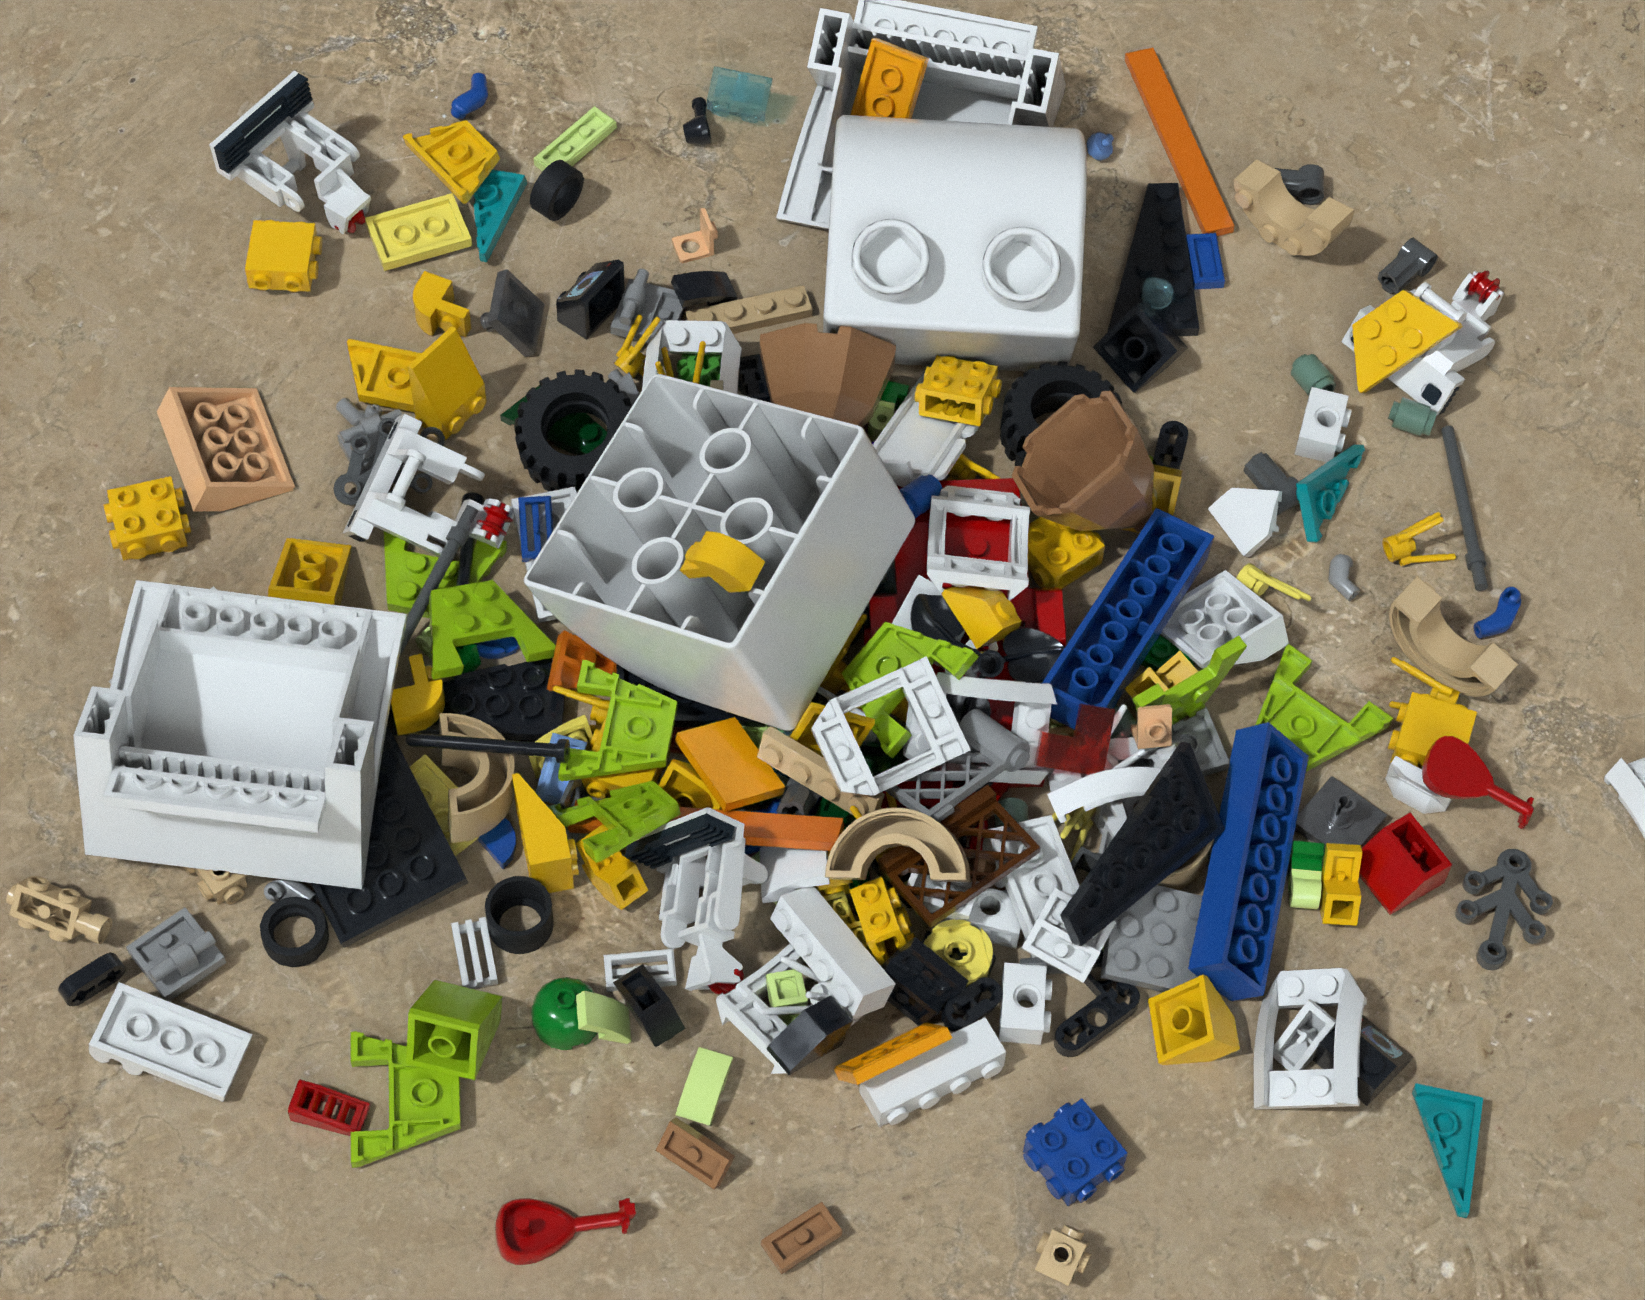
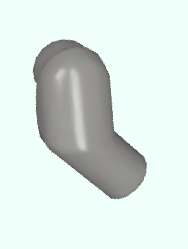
[336,398,383,426]
[1328,554,1360,601]
[264,879,318,903]

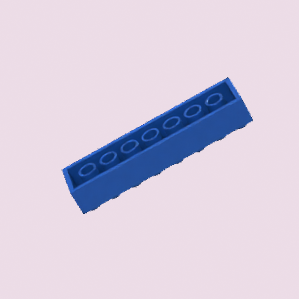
[1041,508,1214,739]
[1188,722,1309,1001]

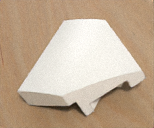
[1208,488,1282,557]

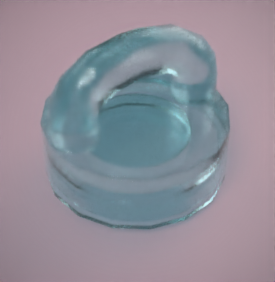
[1142,277,1174,309]

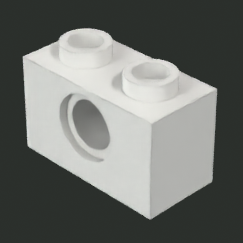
[1294,387,1352,462]
[962,882,1021,949]
[998,962,1052,1045]

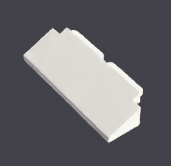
[873,364,994,487]

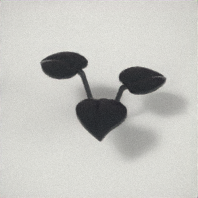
[910,594,1064,725]

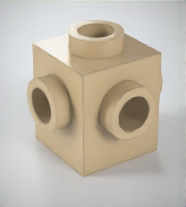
[1035,1224,1092,1286]

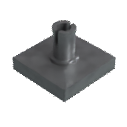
[480,269,545,357]
[1295,776,1387,852]

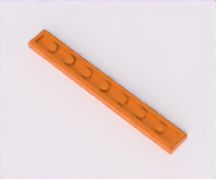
[1125,47,1234,236]
[568,800,844,851]

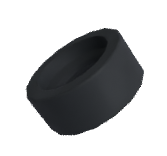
[530,160,584,221]
[260,896,329,968]

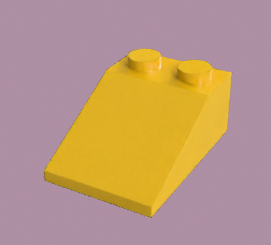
[408,326,487,440]
[268,538,352,606]
[512,773,579,893]

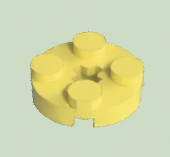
[924,919,993,988]

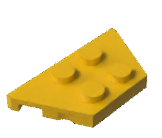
[403,120,500,204]
[1352,290,1463,393]
[347,339,421,412]

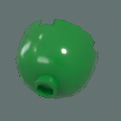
[531,977,598,1050]

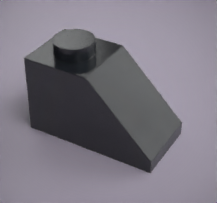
[613,964,686,1048]
[767,995,853,1075]

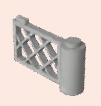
[885,709,1030,822]

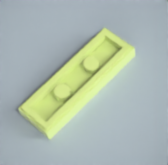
[533,106,617,171]

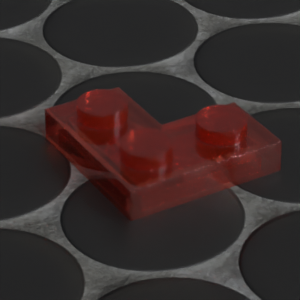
[1034,703,1115,775]

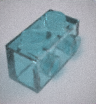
[707,66,773,123]

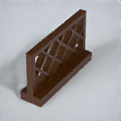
[878,785,1040,928]

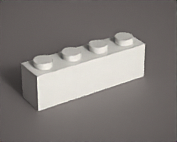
[770,887,895,1019]
[859,1017,1006,1127]

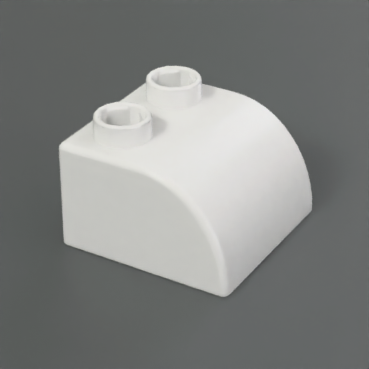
[823,115,1087,372]
[524,374,915,731]

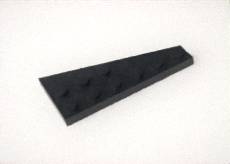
[1107,183,1200,336]
[387,658,565,741]
[1060,741,1225,946]

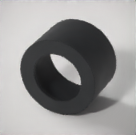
[485,876,554,954]

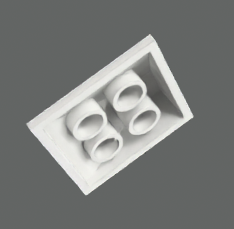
[1161,570,1289,669]

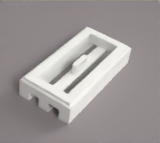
[451,917,498,989]
[603,949,677,992]

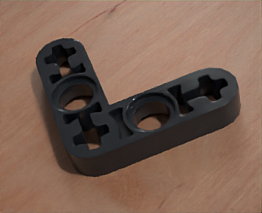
[1054,949,1140,1057]

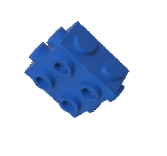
[1023,1099,1128,1206]

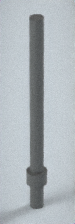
[1441,426,1488,591]
[399,505,479,659]

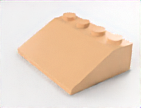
[157,387,295,512]

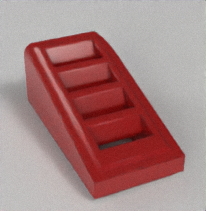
[288,1079,371,1136]

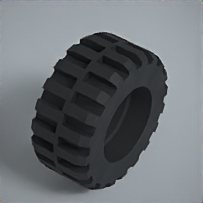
[1000,362,1122,467]
[514,369,632,493]

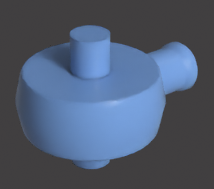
[1086,132,1114,161]

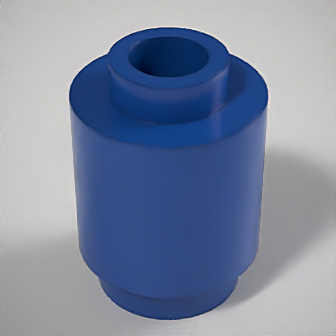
[899,475,943,519]

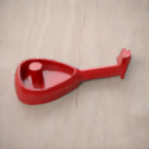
[1422,736,1534,829]
[495,1198,636,1265]

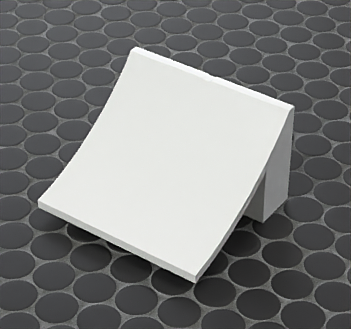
[776,0,1066,230]
[73,580,407,889]

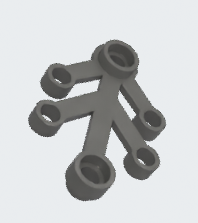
[333,418,445,505]
[1455,849,1553,970]

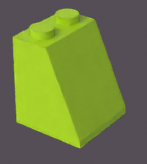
[406,980,503,1080]

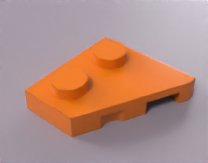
[547,630,616,691]

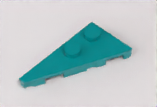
[473,169,527,262]
[1296,445,1365,542]
[1412,1083,1483,1218]

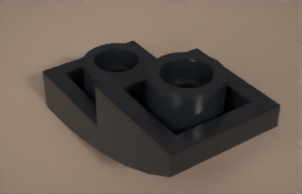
[671,271,738,308]

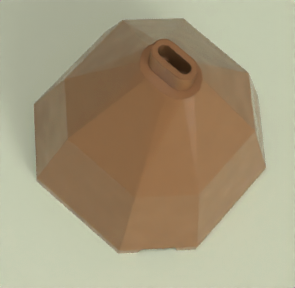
[760,323,896,428]
[1012,390,1154,532]

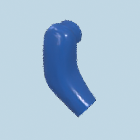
[451,73,488,119]
[1474,587,1521,639]

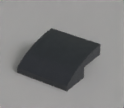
[881,937,968,1026]

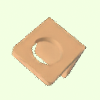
[672,208,718,263]
[1131,704,1172,749]

